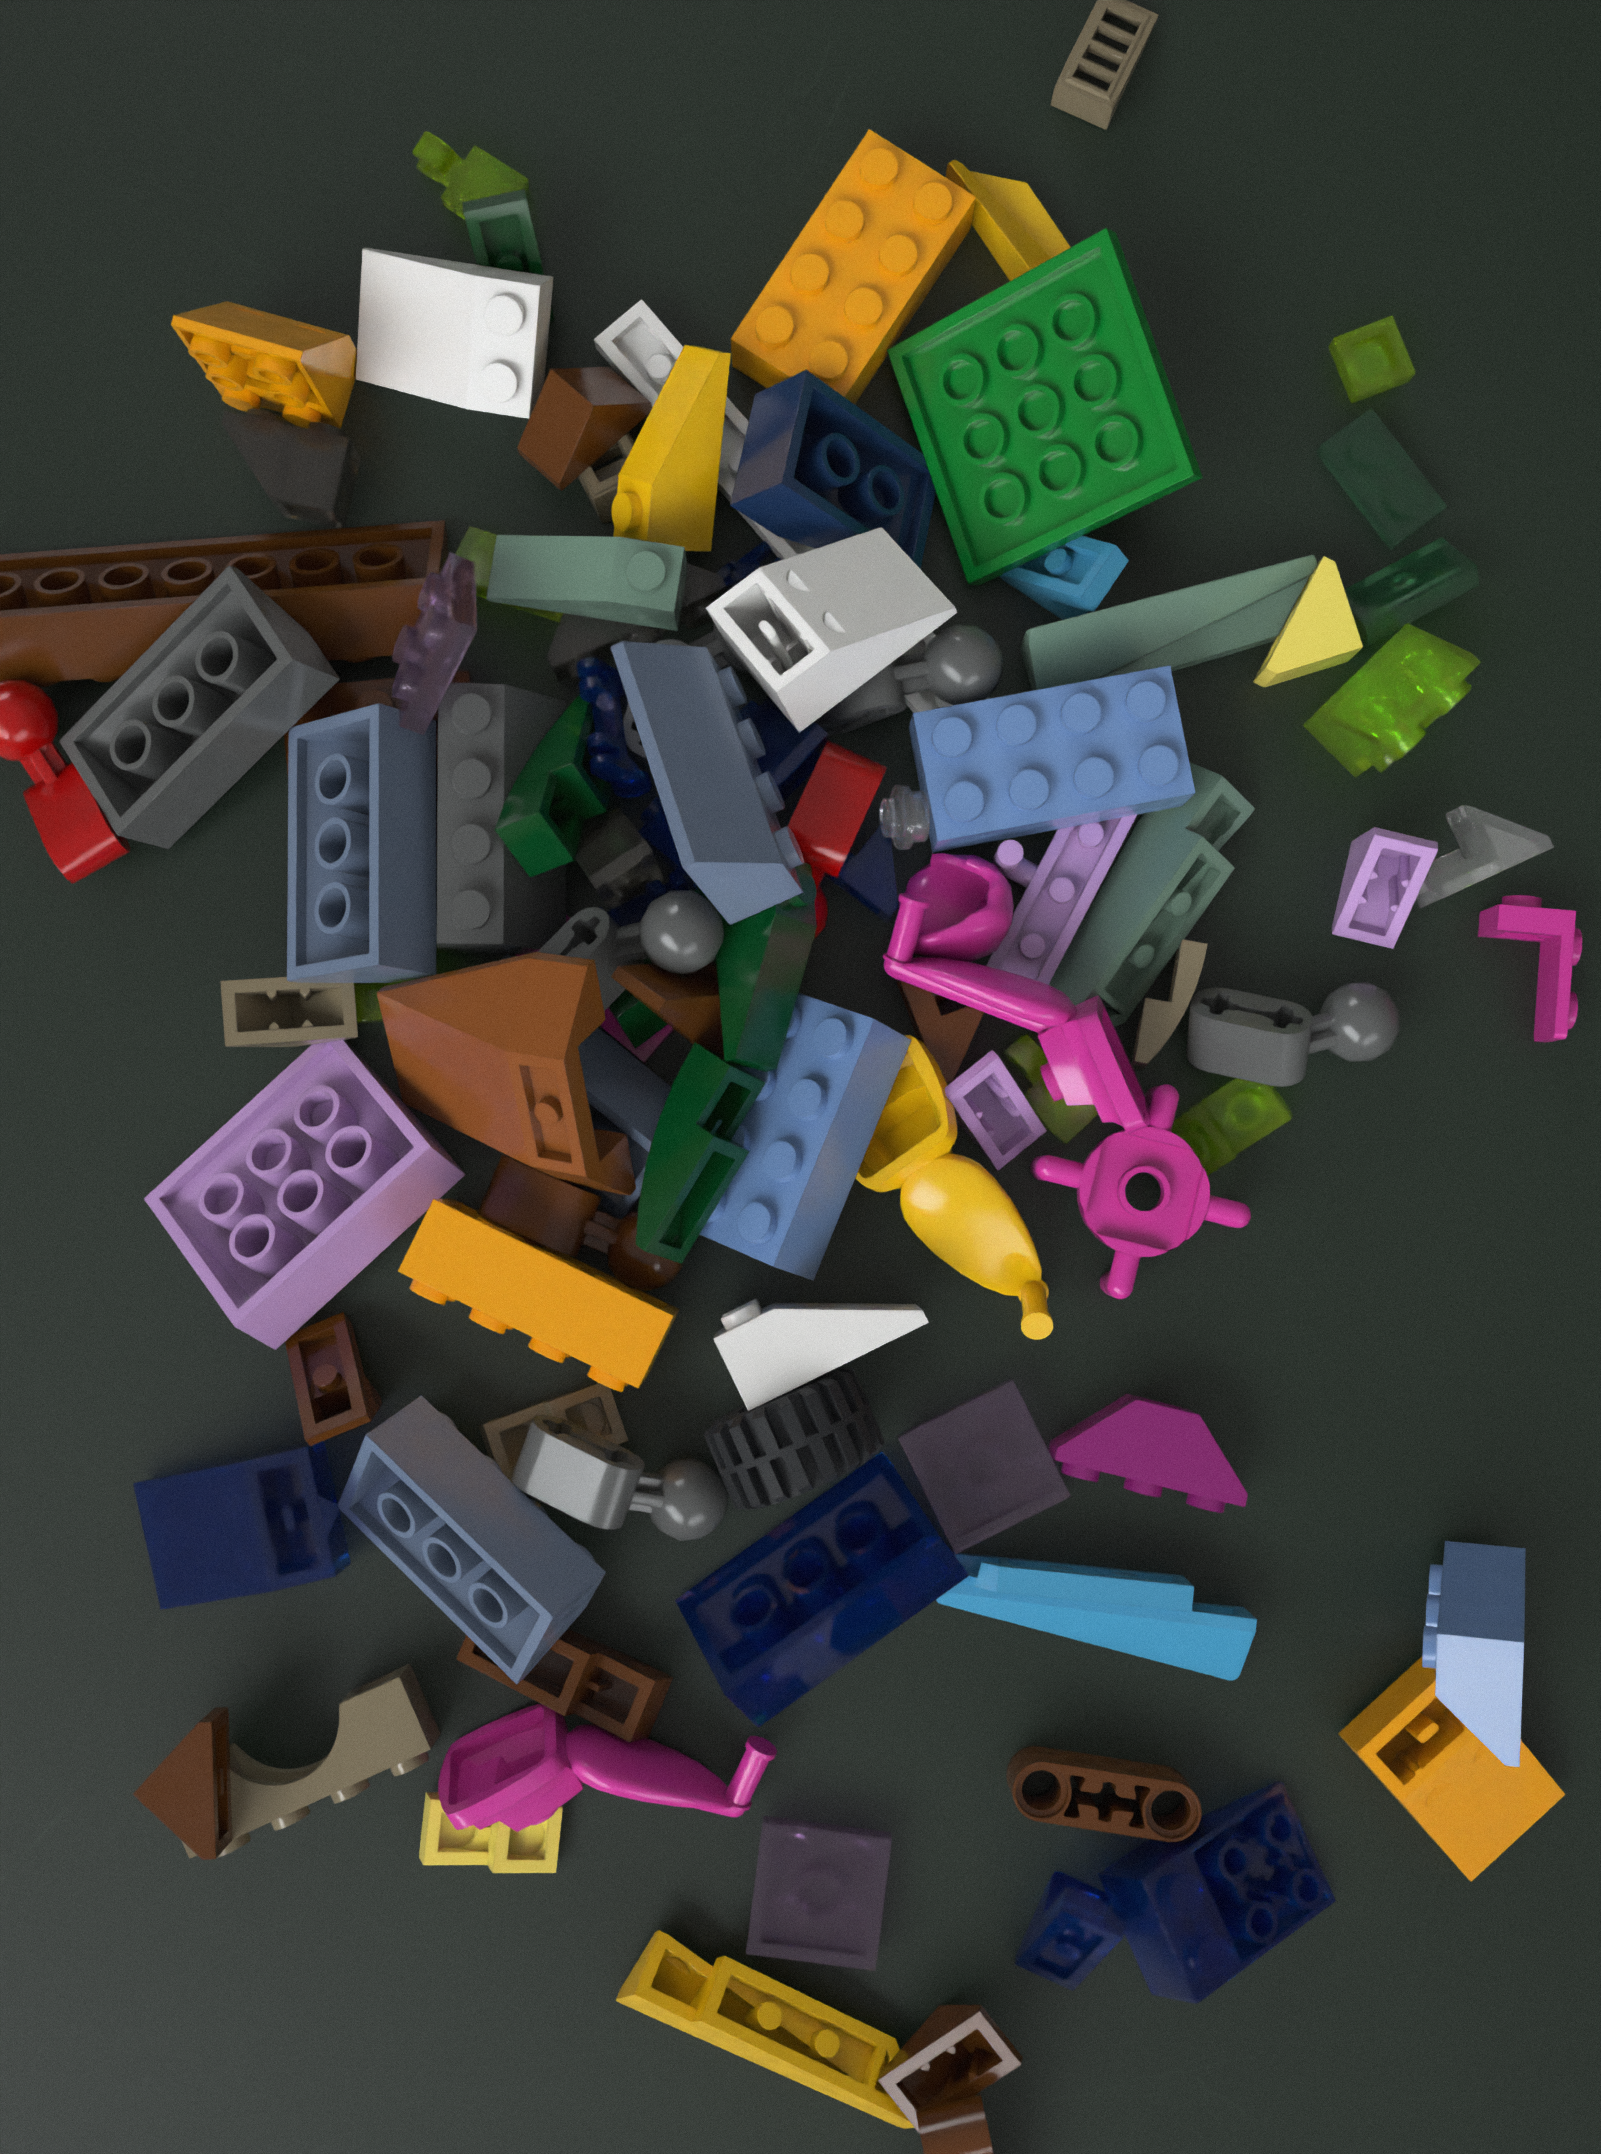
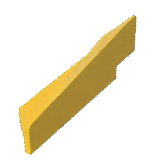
[945,160,1071,281]
[616,1930,915,2129]

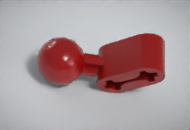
[0,679,131,884]
[788,740,887,940]

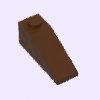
[611,961,724,1056]

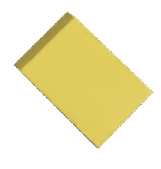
[1253,556,1363,688]

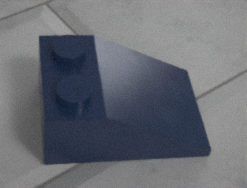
[730,370,936,569]

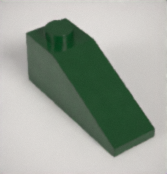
[716,863,817,1072]

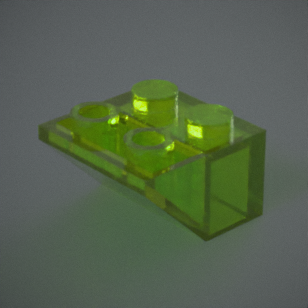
[1303,623,1481,778]

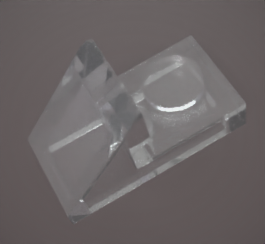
[1416,805,1554,908]

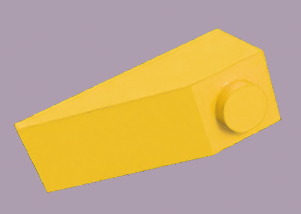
[611,345,731,551]

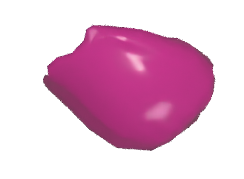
[895,853,1014,962]

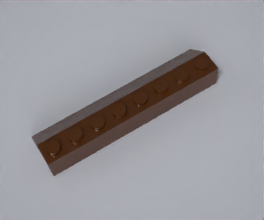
[0,520,453,687]

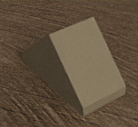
[220,977,358,1047]

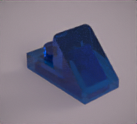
[825,818,898,924]
[1014,1871,1128,1991]

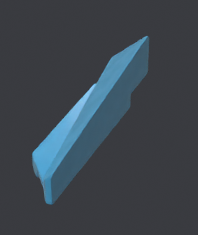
[935,1551,1257,1681]

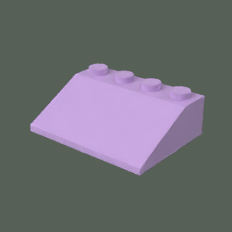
[144,1040,466,1350]

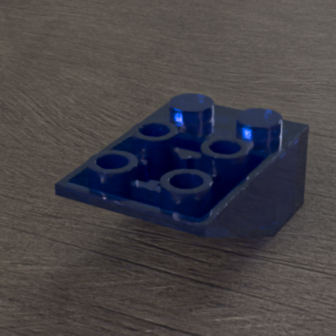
[133,1441,351,1610]
[1098,1782,1336,2004]

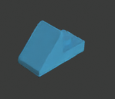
[1000,536,1129,620]

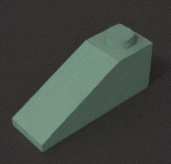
[487,535,688,631]

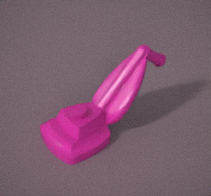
[882,893,1150,1134]
[438,1704,777,1832]

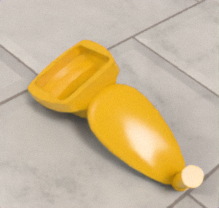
[855,1035,1053,1340]

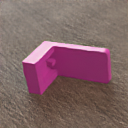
[1478,895,1582,1042]

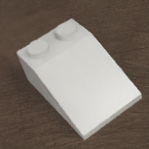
[356,247,553,419]
[713,1298,929,1411]

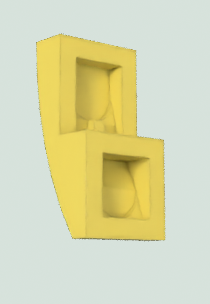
[419,1792,563,1873]

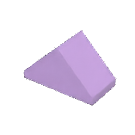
[1332,827,1438,949]
[945,1050,1047,1171]

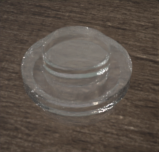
[880,784,930,850]

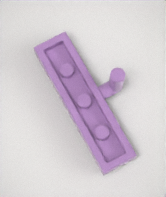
[986,815,1137,985]

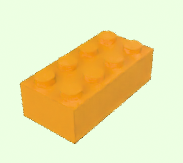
[731,129,976,404]
[398,1199,680,1392]

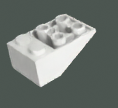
[706,527,957,733]

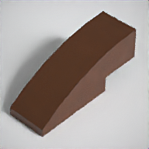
[456,1629,673,1743]

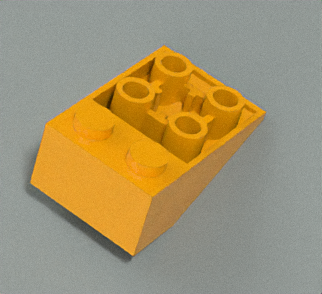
[171,301,357,430]
[1338,1657,1566,1882]

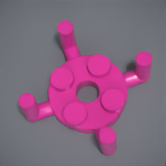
[1030,1084,1251,1299]

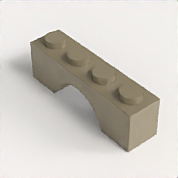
[181,1663,441,1859]

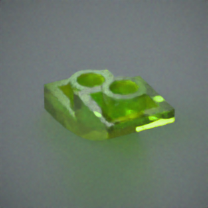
[1171,1078,1293,1176]

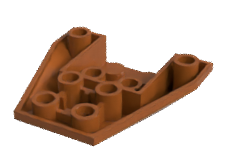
[377,952,636,1196]

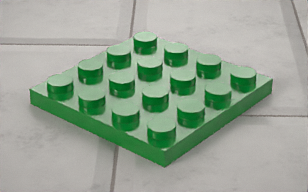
[887,228,1203,586]

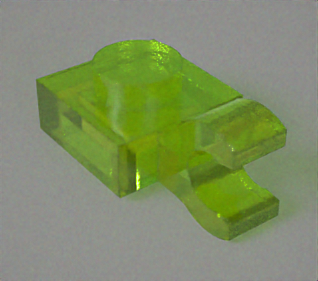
[412,131,529,220]
[1003,1034,1098,1144]

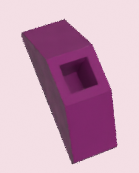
[1048,1394,1248,1513]

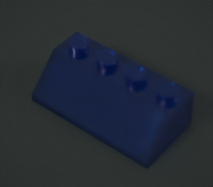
[675,1451,969,1728]

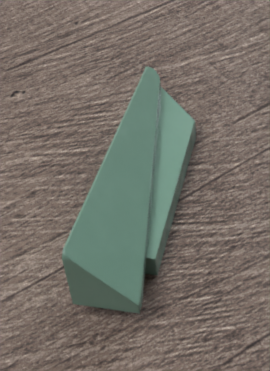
[1019,555,1317,691]
[1049,762,1255,1026]

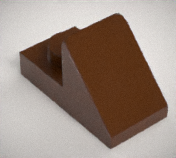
[894,956,984,1084]
[285,1312,382,1446]

